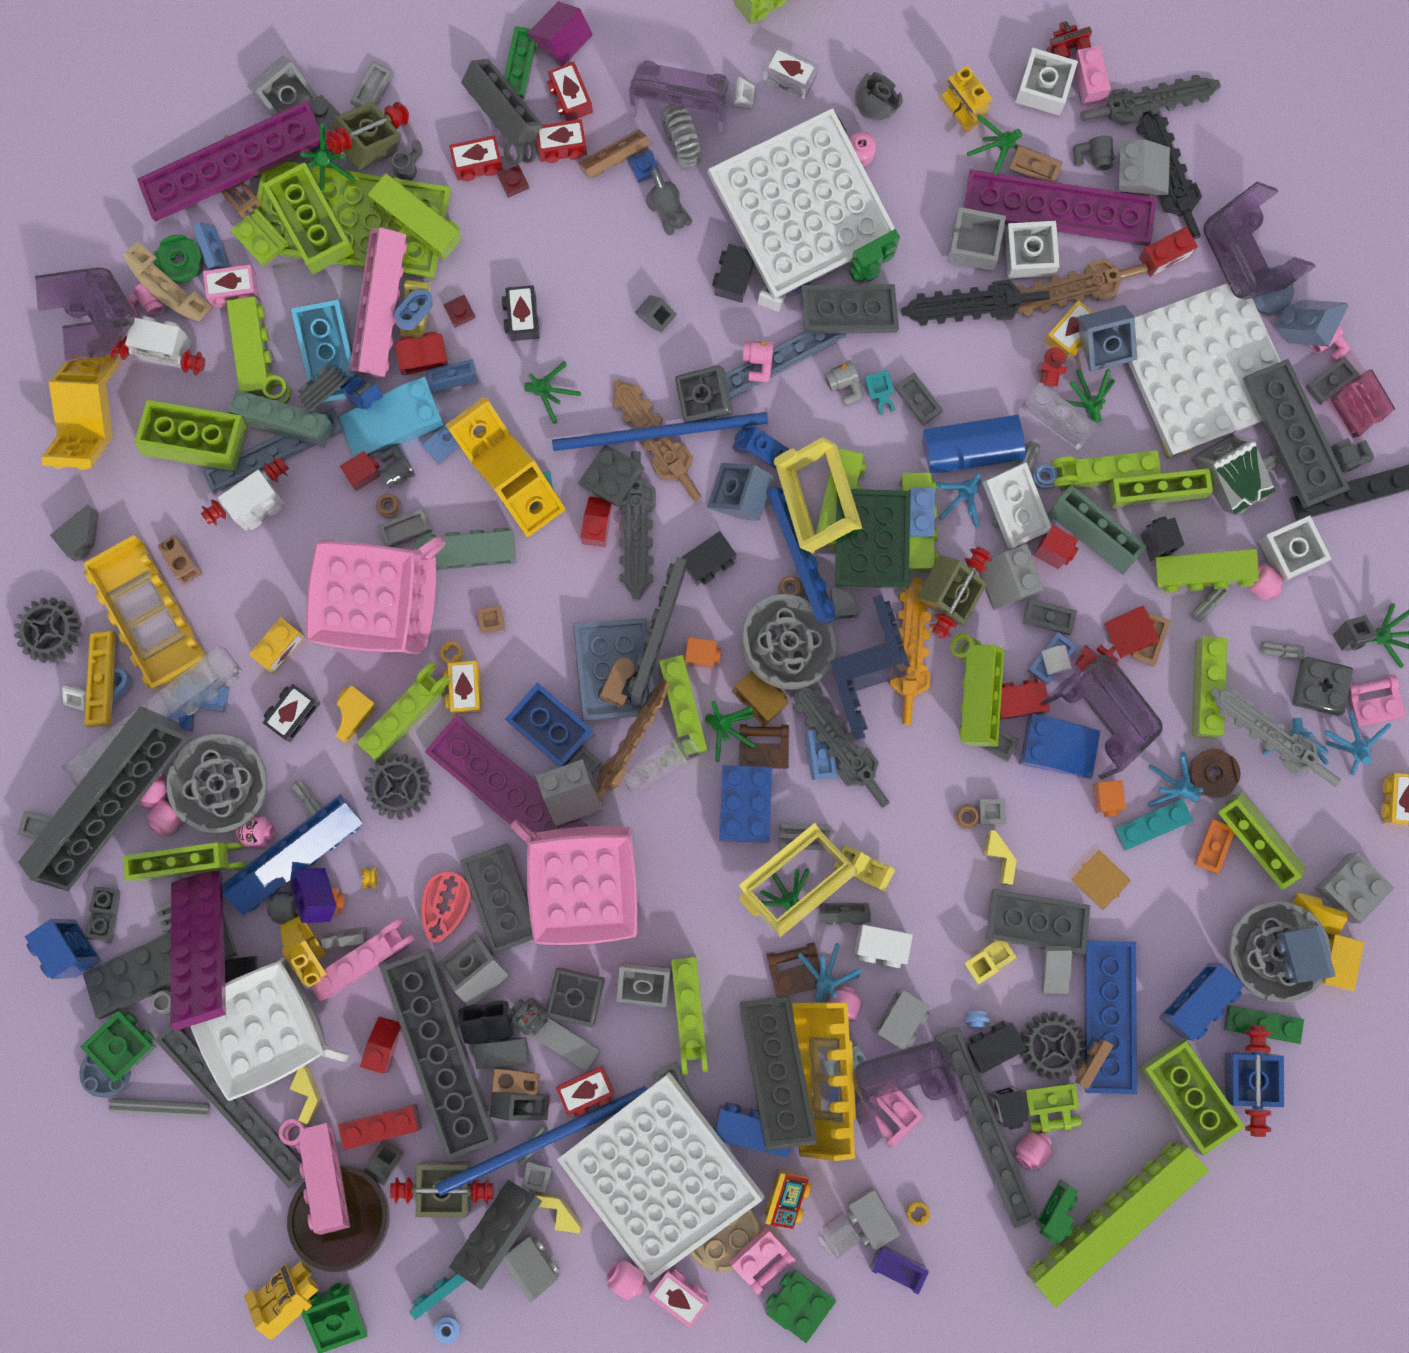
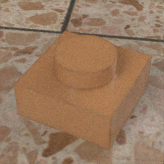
[477,605,506,634]

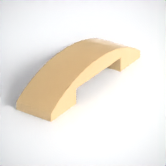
[123,241,213,322]

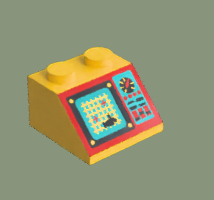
[764,1167,811,1229]

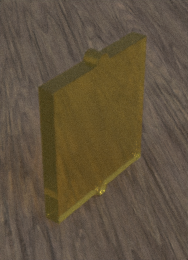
[1071,850,1131,910]

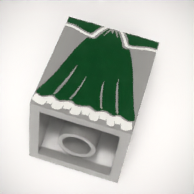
[1191,435,1275,515]

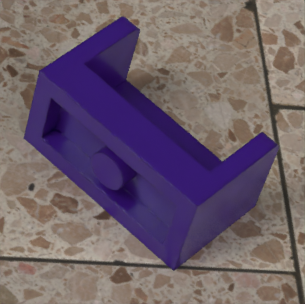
[290,868,337,923]
[869,1246,929,1295]

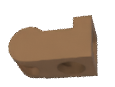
[158,535,202,585]
[599,658,635,708]
[491,1067,540,1095]

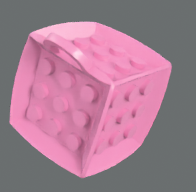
[306,536,446,654]
[510,819,639,945]

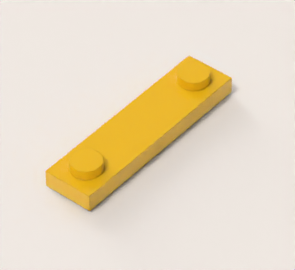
[84,631,116,728]

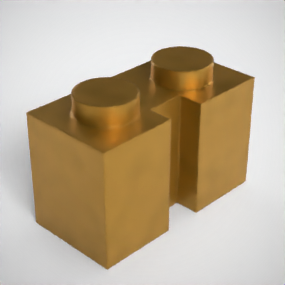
[731,670,789,727]

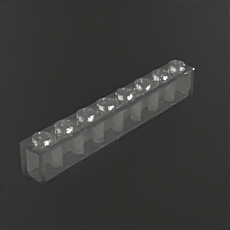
[61,646,242,787]

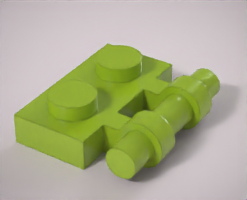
[1025,1083,1081,1134]

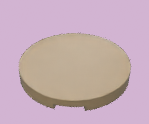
[690,1208,760,1272]

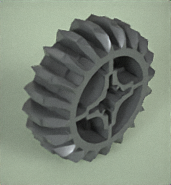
[14,598,83,663]
[364,753,432,820]
[1019,1012,1087,1080]

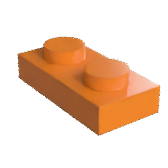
[1194,819,1234,874]

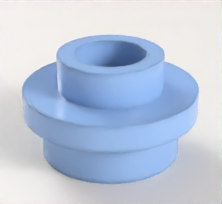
[1033,464,1057,489]
[965,1011,990,1030]
[434,1317,460,1344]

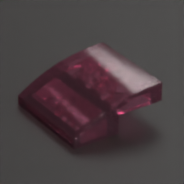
[1330,369,1395,438]

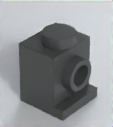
[1333,615,1378,651]

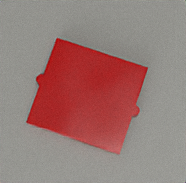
[1104,605,1160,659]

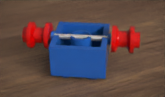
[1225,1025,1284,1137]

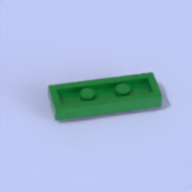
[504,26,537,99]
[1224,1005,1304,1044]

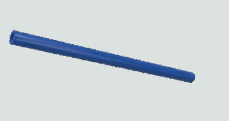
[552,412,768,451]
[435,1086,647,1196]

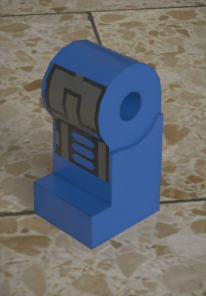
[340,374,383,409]

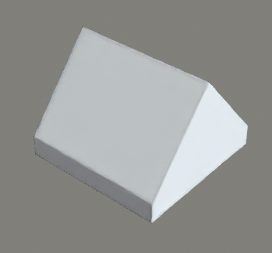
[732,77,755,109]
[757,284,787,312]
[1041,645,1072,675]
[62,685,86,711]

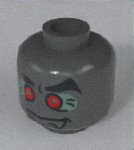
[267,891,299,924]
[511,998,548,1035]

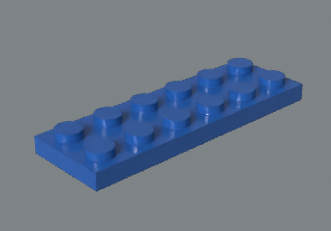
[1084,941,1137,1094]

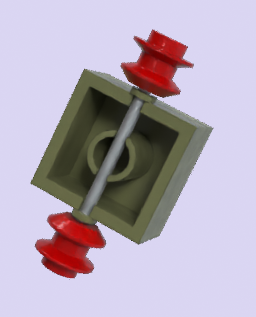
[326,101,409,170]
[917,547,992,639]
[390,1161,494,1217]

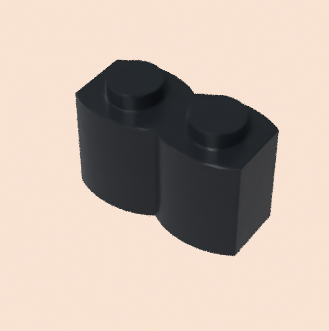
[458,1001,514,1044]

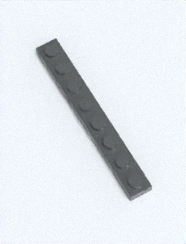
[155,1025,302,1188]
[935,1027,1038,1228]

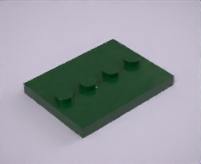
[835,489,911,589]

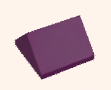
[527,1,593,66]

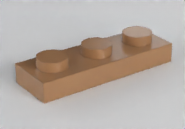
[578,129,650,178]

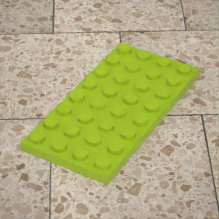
[254,161,452,280]

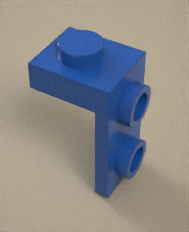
[732,427,789,470]

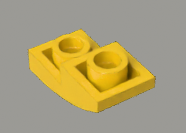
[1292,892,1348,935]

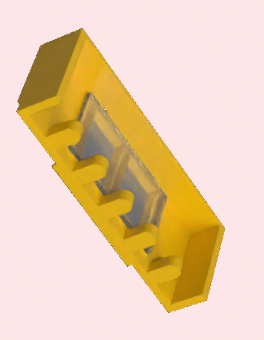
[83,535,210,692]
[792,1001,856,1161]

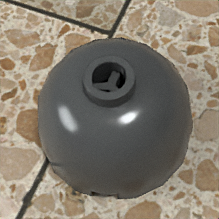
[855,72,903,120]

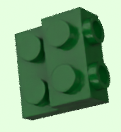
[849,229,900,283]
[80,1010,157,1083]
[1035,1180,1078,1245]
[764,1269,836,1343]
[301,1283,368,1353]

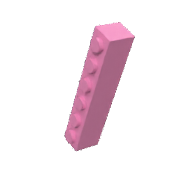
[349,227,407,378]

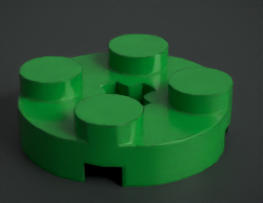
[154,234,203,283]

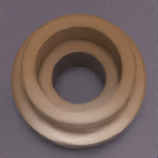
[376,494,401,518]
[778,576,803,596]
[955,804,980,829]

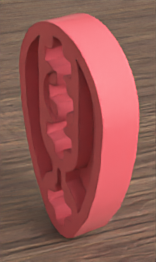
[421,872,472,942]

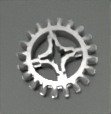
[661,102,702,169]

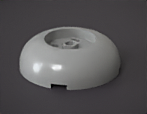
[740,594,836,690]
[166,734,268,833]
[1228,901,1331,1002]

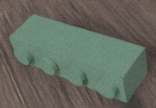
[228,390,333,448]
[1048,485,1147,575]
[415,528,517,570]

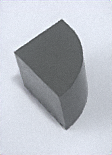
[635,295,677,332]
[830,587,859,620]
[363,1140,404,1186]

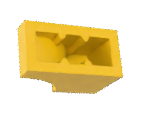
[335,685,378,744]

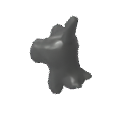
[646,167,692,235]

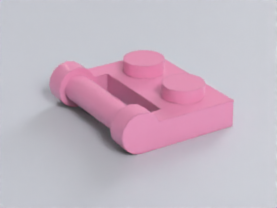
[1348,674,1406,727]
[856,1079,924,1148]
[729,1227,797,1295]

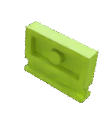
[230,208,289,267]

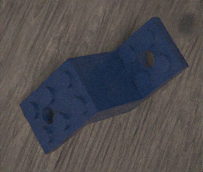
[830,594,910,741]

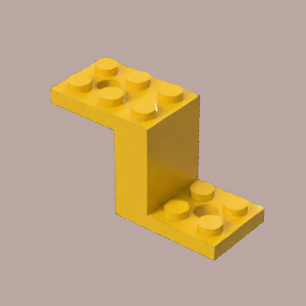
[41,353,120,470]
[445,396,566,538]

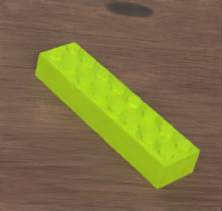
[1026,1141,1209,1308]

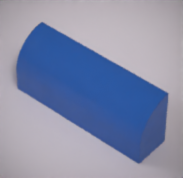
[922,415,1025,474]

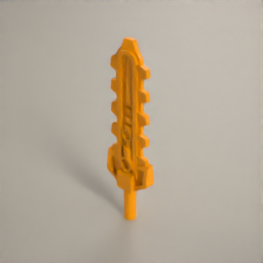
[889,577,932,726]

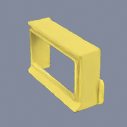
[774,437,863,553]
[739,823,857,937]

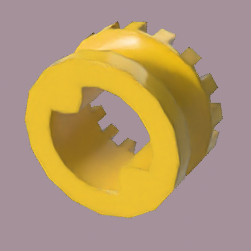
[440,641,463,663]
[362,867,378,889]
[906,1201,930,1226]

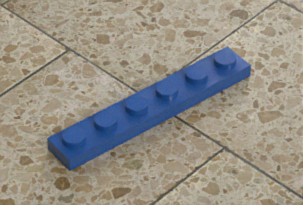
[767,487,837,623]

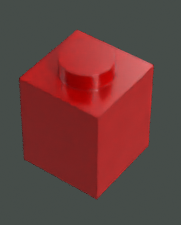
[340,451,380,491]

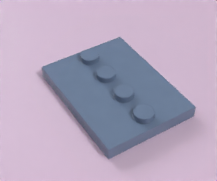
[573,618,656,721]

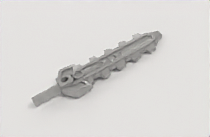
[1210,688,1341,787]

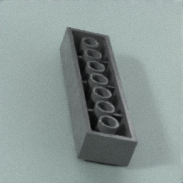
[18,706,189,892]
[380,949,498,1161]

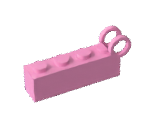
[310,918,415,1002]
[279,1119,350,1235]

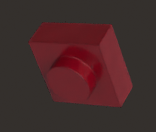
[497,165,529,198]
[443,294,476,328]

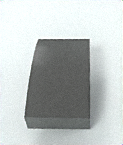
[85,886,120,942]
[473,1037,530,1069]

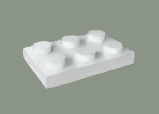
[982,462,1051,549]

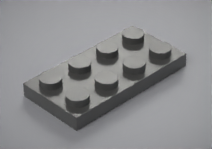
[800,284,899,334]
[460,843,533,954]
[986,889,1090,955]
[449,1180,542,1290]

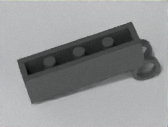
[461,59,543,165]

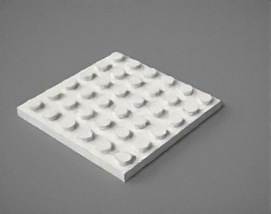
[707,108,895,300]
[1128,278,1281,457]
[557,1072,765,1282]

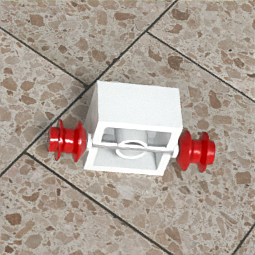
[107,316,205,375]
[201,456,289,531]

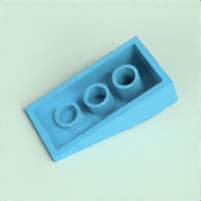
[291,299,356,402]
[339,377,444,457]

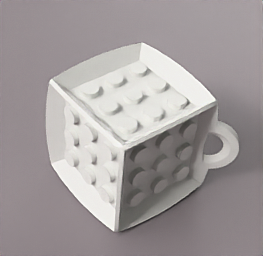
[190,957,349,1101]

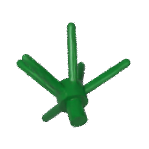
[967,115,1022,175]
[300,123,355,191]
[524,361,581,424]
[1054,369,1115,423]
[1366,603,1409,668]
[705,700,755,762]
[760,868,810,911]

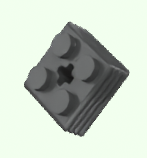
[298,363,349,412]
[675,365,733,422]
[1292,657,1353,716]
[546,967,605,1028]

